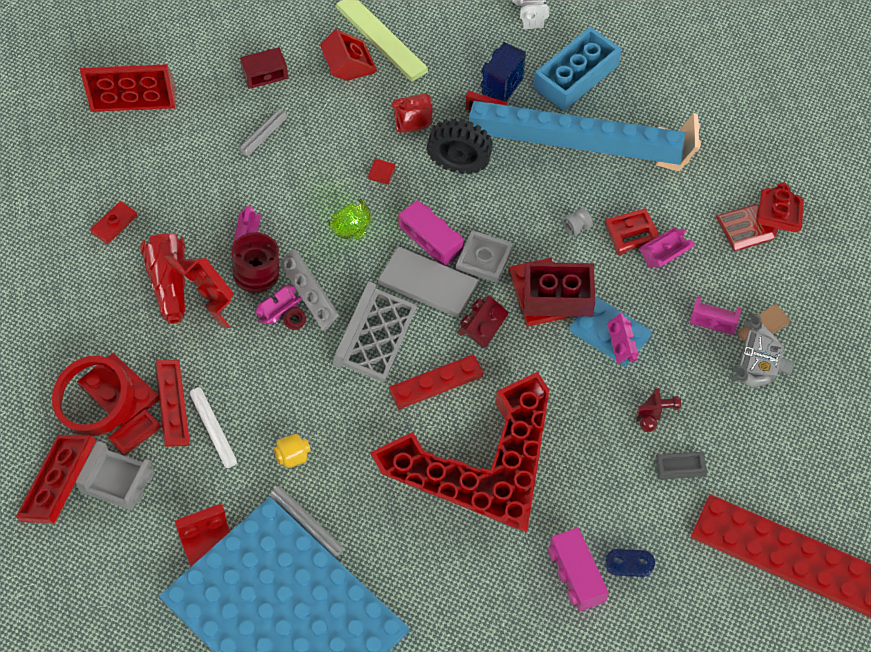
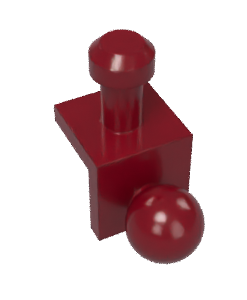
[636,388,681,433]

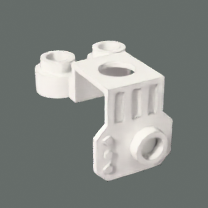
[512,0,550,29]

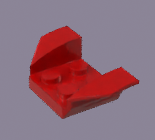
[165,256,233,328]

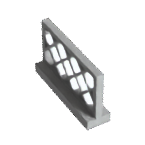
[332,281,418,383]

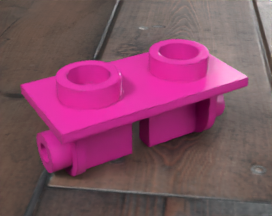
[233,206,261,243]
[254,284,302,324]
[607,313,639,364]

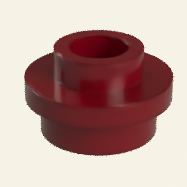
[283,307,306,330]

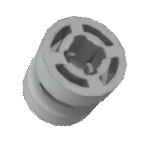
[562,208,593,237]

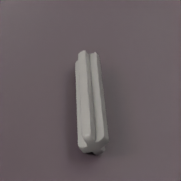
[239,109,287,156]

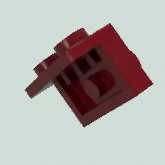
[457,295,509,348]

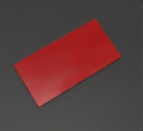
[15,435,96,524]

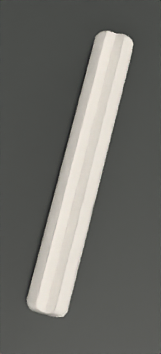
[190,387,237,468]

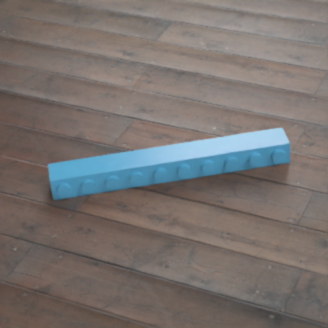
[469,101,686,165]

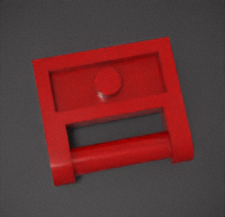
[605,208,659,255]

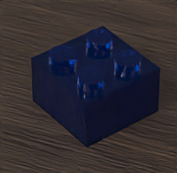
[480,42,526,102]

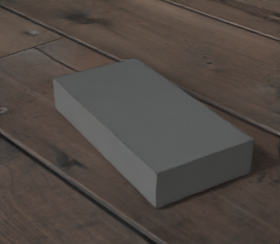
[655,451,707,480]

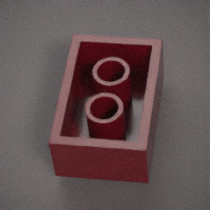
[524,262,596,317]

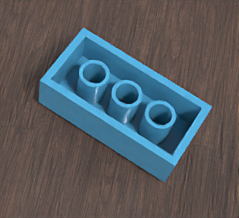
[533,27,622,111]

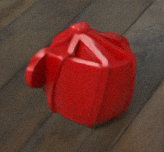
[391,93,433,133]

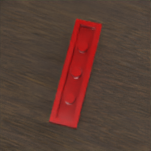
[389,354,484,410]
[155,360,190,447]

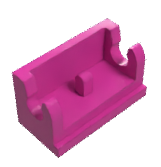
[639,227,695,268]
[690,296,742,335]

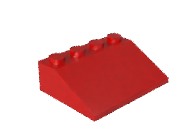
[80,64,176,112]

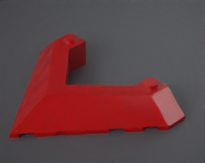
[370,371,550,533]

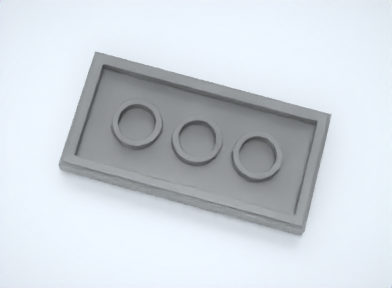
[378,246,479,318]

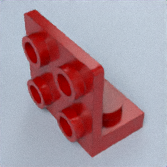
[174,503,231,567]

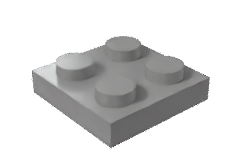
[456,230,513,283]

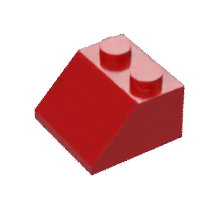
[320,29,378,81]

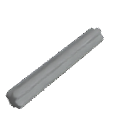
[270,486,344,558]

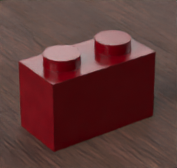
[240,47,288,89]

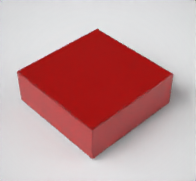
[368,159,396,185]

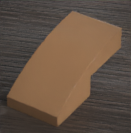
[738,304,790,342]

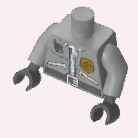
[731,314,794,388]

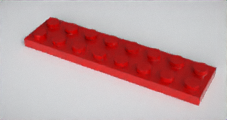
[690,494,871,617]

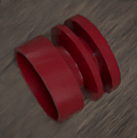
[231,232,279,293]

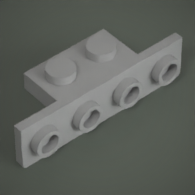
[280,249,339,331]

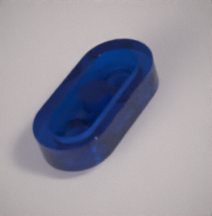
[605,549,655,577]

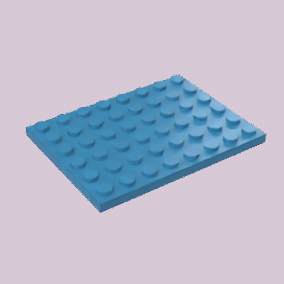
[159,497,410,652]

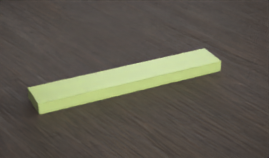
[336,0,428,82]

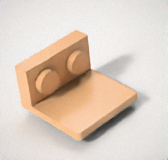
[656,113,701,171]

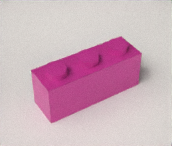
[398,200,463,266]
[548,527,609,612]

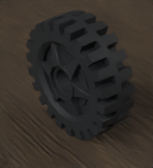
[427,119,493,174]

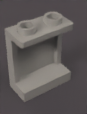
[76,441,154,511]

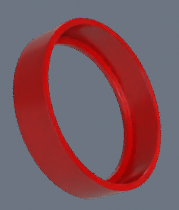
[52,356,134,436]

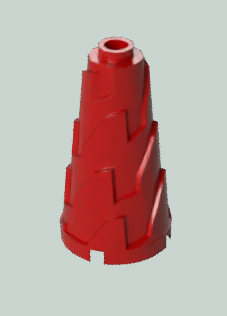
[140,233,186,324]

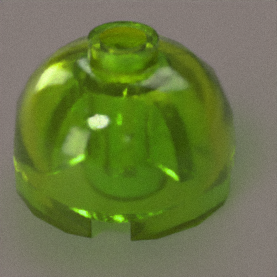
[327,199,372,240]

